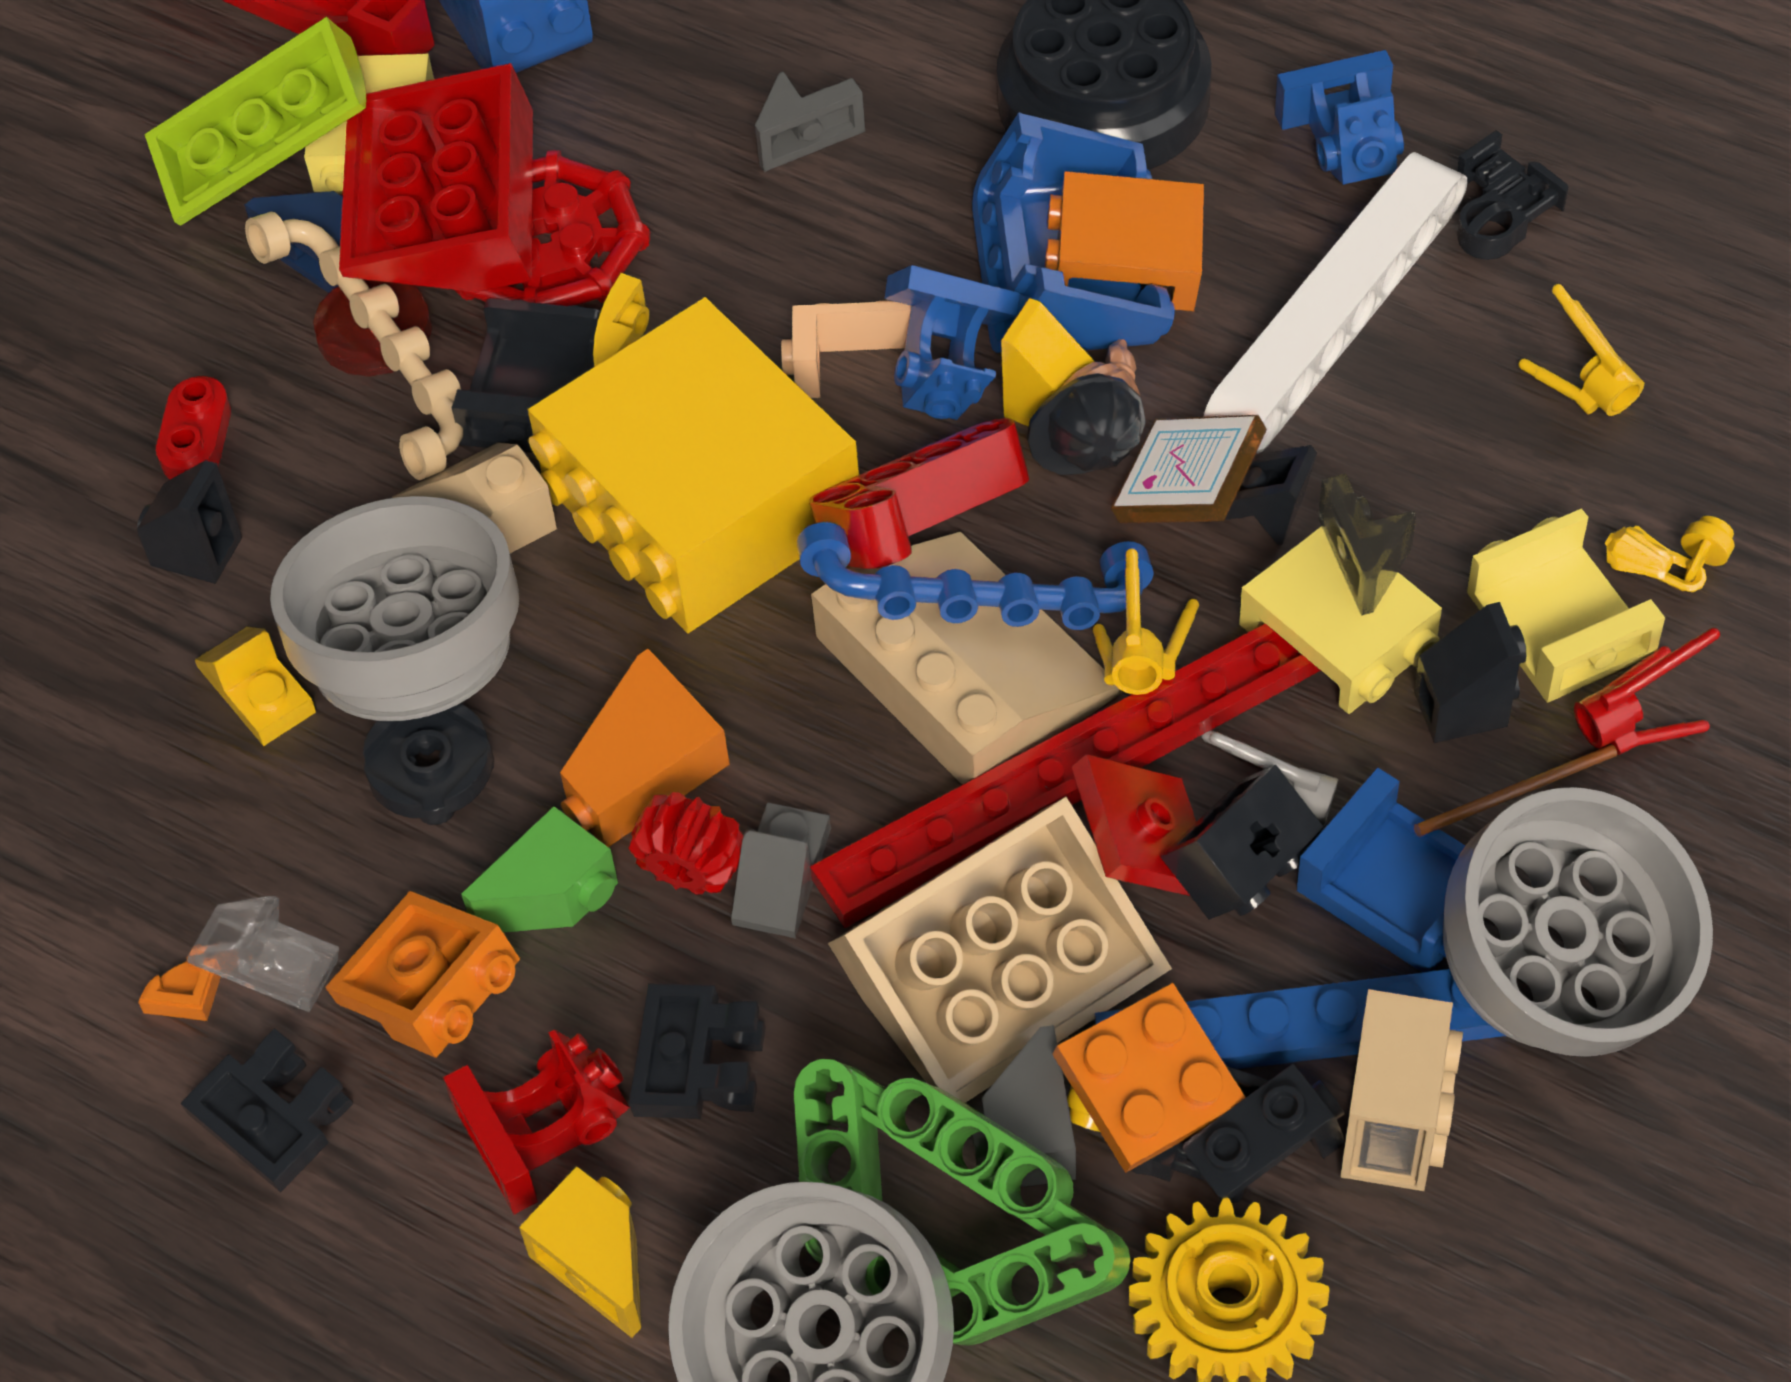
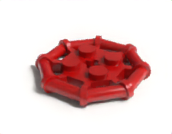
[455,150,651,306]

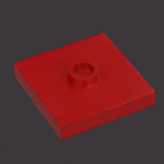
[1072,754,1196,896]

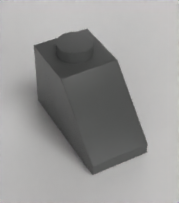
[972,1025,1076,1187]

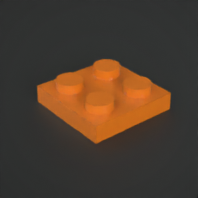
[1052,983,1246,1173]

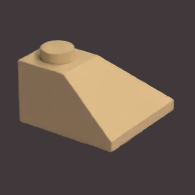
[392,443,557,553]

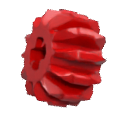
[628,792,744,895]

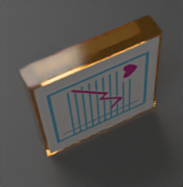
[1111,415,1267,523]

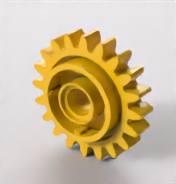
[1129,1198,1329,1382]

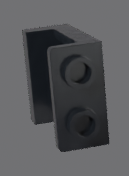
[451,298,601,453]

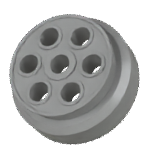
[270,496,519,721]
[1443,787,1713,1057]
[668,1182,954,1382]

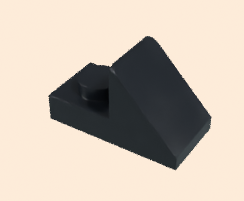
[1193,445,1317,545]

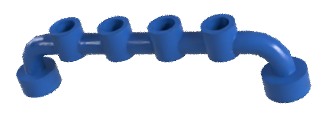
[797,522,1154,630]

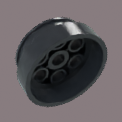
[997,0,1212,170]

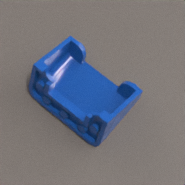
[972,113,1175,354]

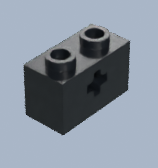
[1161,764,1323,920]

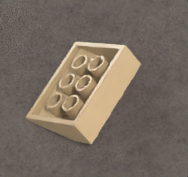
[811,532,1122,785]
[828,797,1172,1103]

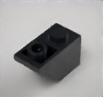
[1414,602,1527,743]

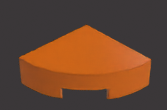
[138,952,225,1021]

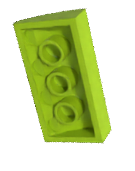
[144,17,366,226]

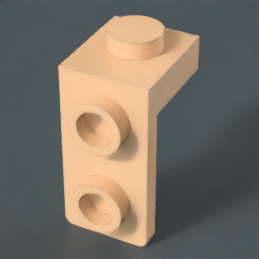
[781,301,911,398]

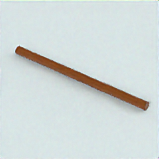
[1414,744,1617,837]

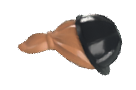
[1027,339,1146,475]

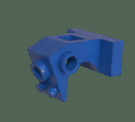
[1275,50,1404,185]
[884,265,1020,420]

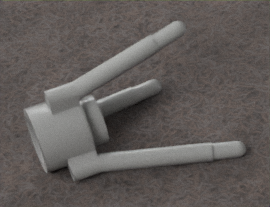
[1201,730,1338,829]

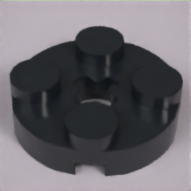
[363,704,495,825]

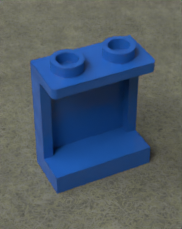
[1297,768,1465,973]

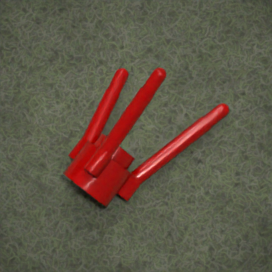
[1574,628,1720,755]

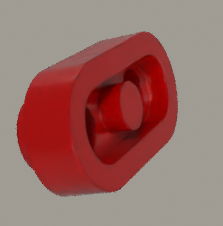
[156,376,231,479]

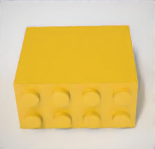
[528,297,859,634]

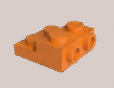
[325,891,520,1058]

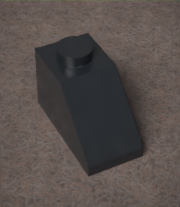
[136,460,242,584]

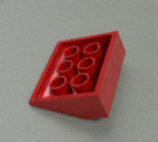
[339,63,533,292]

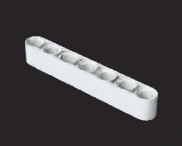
[1203,152,1467,453]

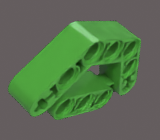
[794,1059,1130,1346]

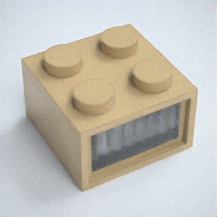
[1341,989,1463,1191]

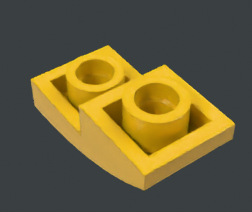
[593,273,649,367]

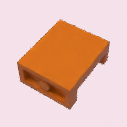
[1045,172,1204,312]

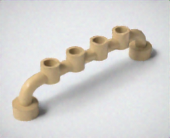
[245,211,463,480]

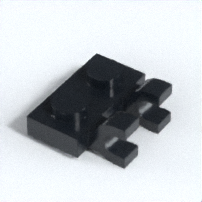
[629,983,766,1119]
[180,1028,353,1193]

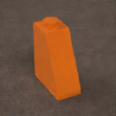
[560,649,730,847]

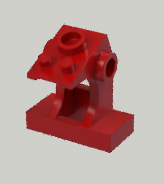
[443,1029,630,1215]

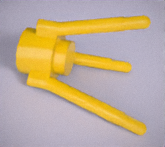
[1518,284,1645,416]
[1093,548,1199,695]

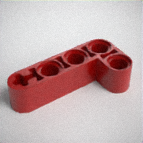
[809,418,1030,569]

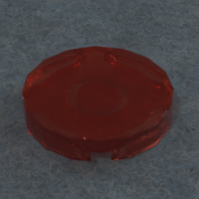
[313,279,432,377]

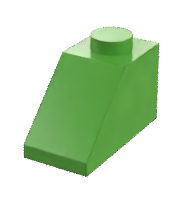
[461,807,618,932]

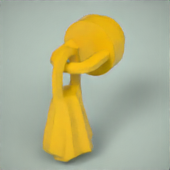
[1605,516,1735,592]

